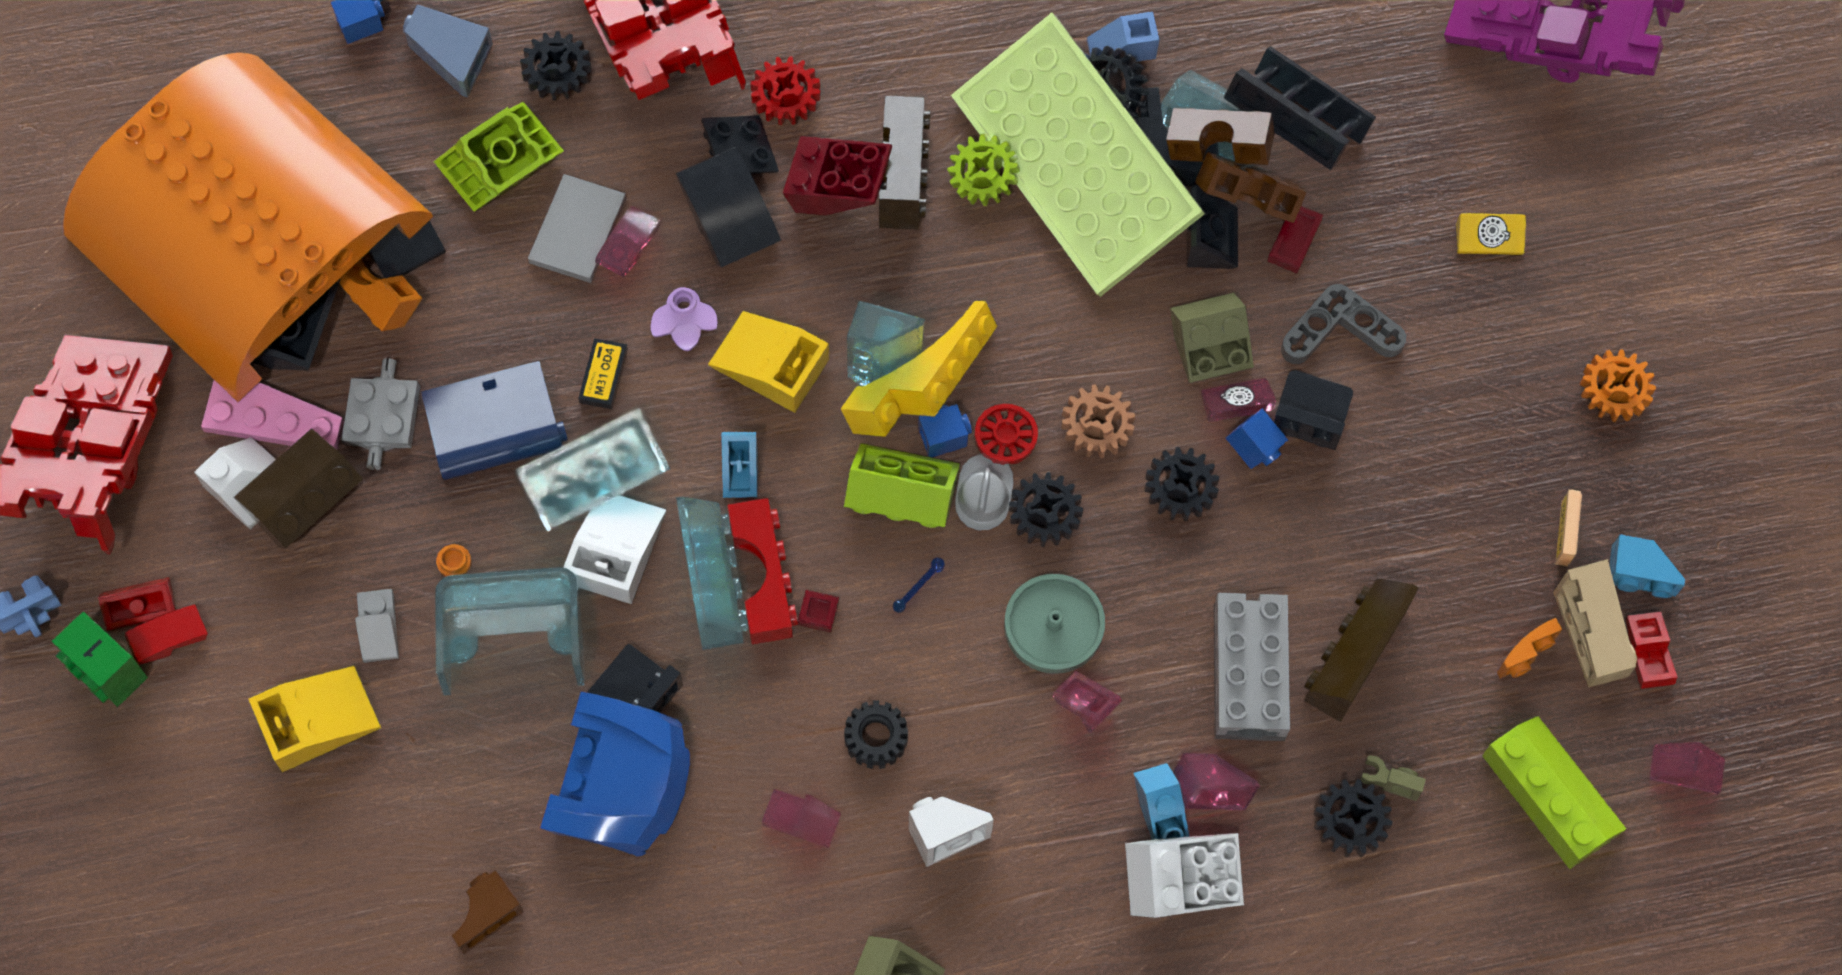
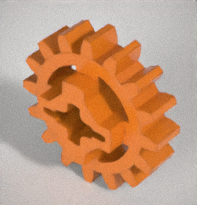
[1580,349,1656,422]

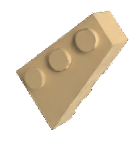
[1553,559,1637,687]

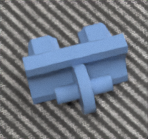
[0,576,61,638]

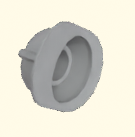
[955,454,1013,530]

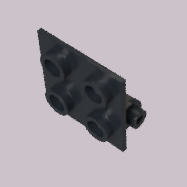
[701,115,779,174]

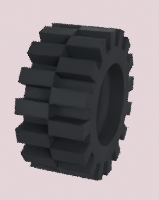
[844,700,908,769]

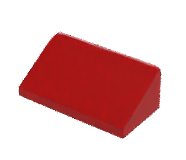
[98,577,176,631]

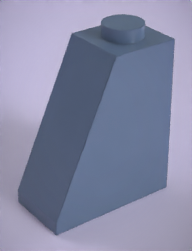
[403,5,493,98]

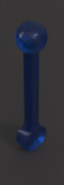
[892,557,945,613]

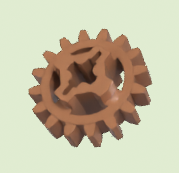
[1061,384,1135,458]

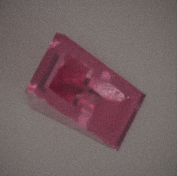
[1649,742,1725,794]

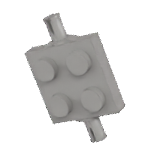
[342,358,420,470]

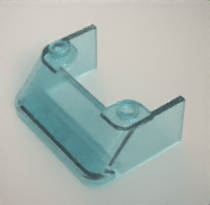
[435,567,585,696]

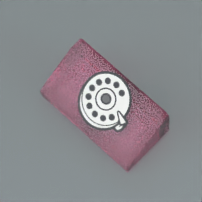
[1201,378,1276,422]

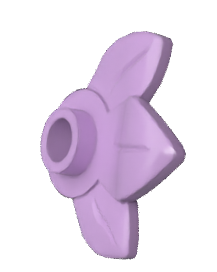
[651,287,717,351]

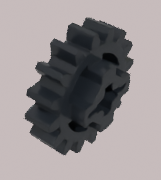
[520,31,592,101]
[1144,447,1219,521]
[1008,472,1083,547]
[1313,779,1393,857]

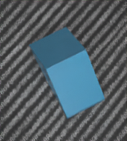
[721,432,758,498]

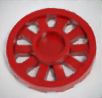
[974,404,1038,465]

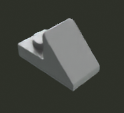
[355,589,399,663]

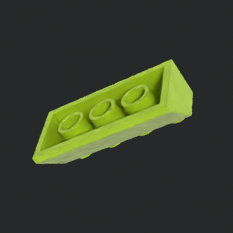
[1482,716,1626,869]

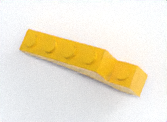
[841,301,997,437]

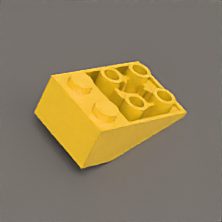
[708,311,829,413]
[248,666,381,772]

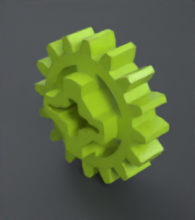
[947,133,1020,206]

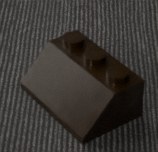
[233,428,363,549]

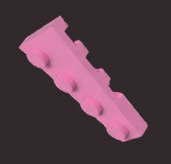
[201,380,344,450]

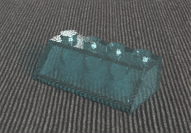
[515,408,671,531]
[676,497,748,650]

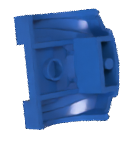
[540,692,690,856]

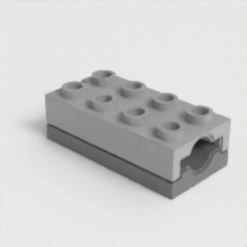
[1213,593,1290,741]

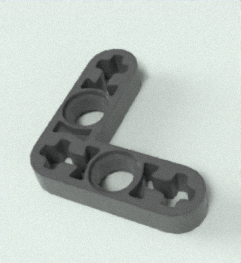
[1281,284,1407,364]

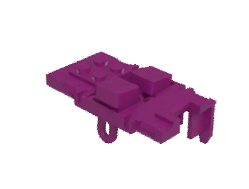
[1444,0,1685,83]

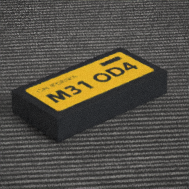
[578,338,628,409]

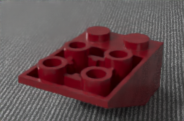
[783,136,893,216]

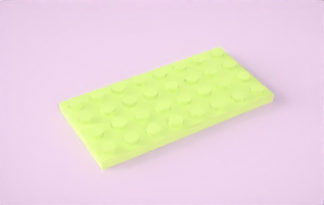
[951,13,1205,297]

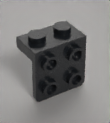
[1273,370,1353,450]

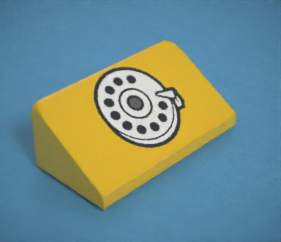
[1456,213,1526,255]

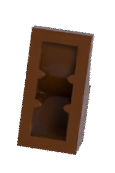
[451,870,524,954]

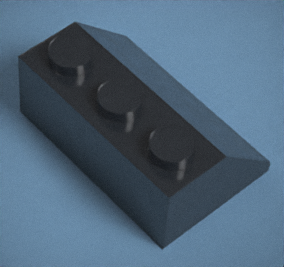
[252,279,341,371]

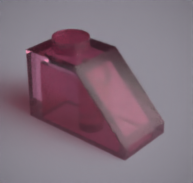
[1173,753,1260,810]

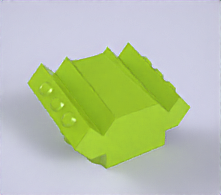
[433,102,564,212]

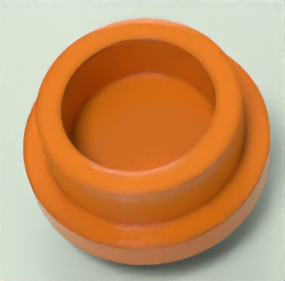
[436,544,471,578]

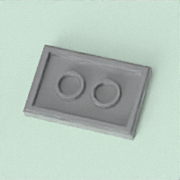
[528,174,626,283]

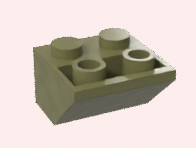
[1170,293,1254,383]

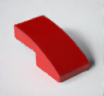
[124,604,208,665]
[1626,611,1678,689]

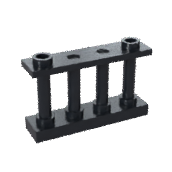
[1223,46,1376,170]

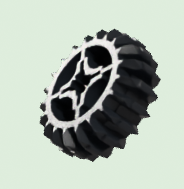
[1084,46,1150,119]

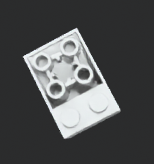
[562,490,666,604]
[1125,833,1244,918]

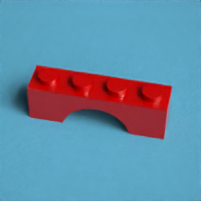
[727,498,798,645]

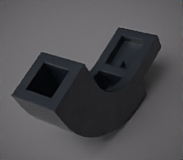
[1135,87,1219,187]

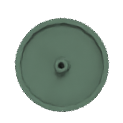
[1004,574,1105,674]

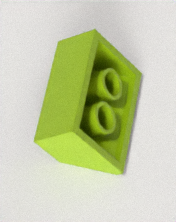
[844,443,960,528]

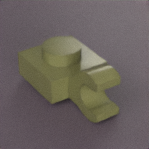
[1360,755,1426,801]

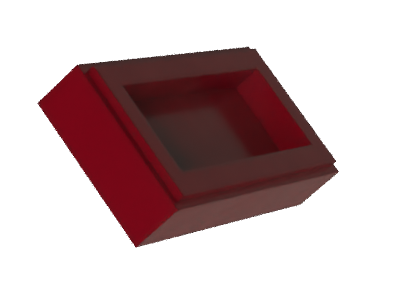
[1267,206,1324,274]

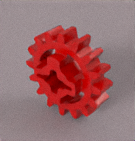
[750,56,821,126]

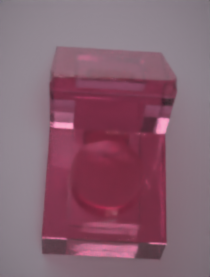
[1052,671,1122,733]
[762,789,841,848]

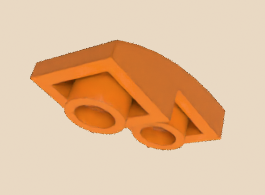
[1497,618,1562,679]

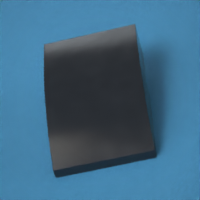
[675,147,781,267]

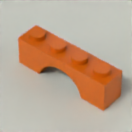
[339,258,422,331]

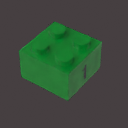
[52,611,148,707]

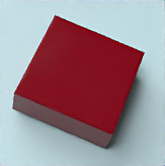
[798,590,839,633]

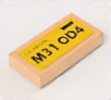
[1555,489,1582,566]

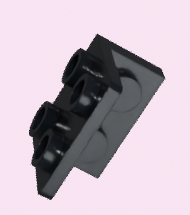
[587,644,683,713]

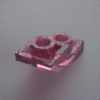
[595,206,660,277]

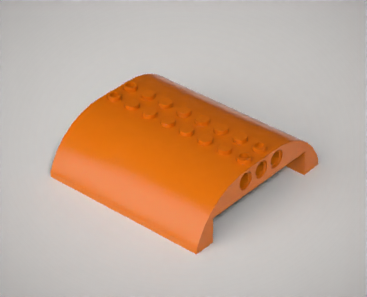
[63,53,433,402]

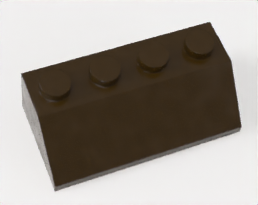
[1304,578,1419,722]

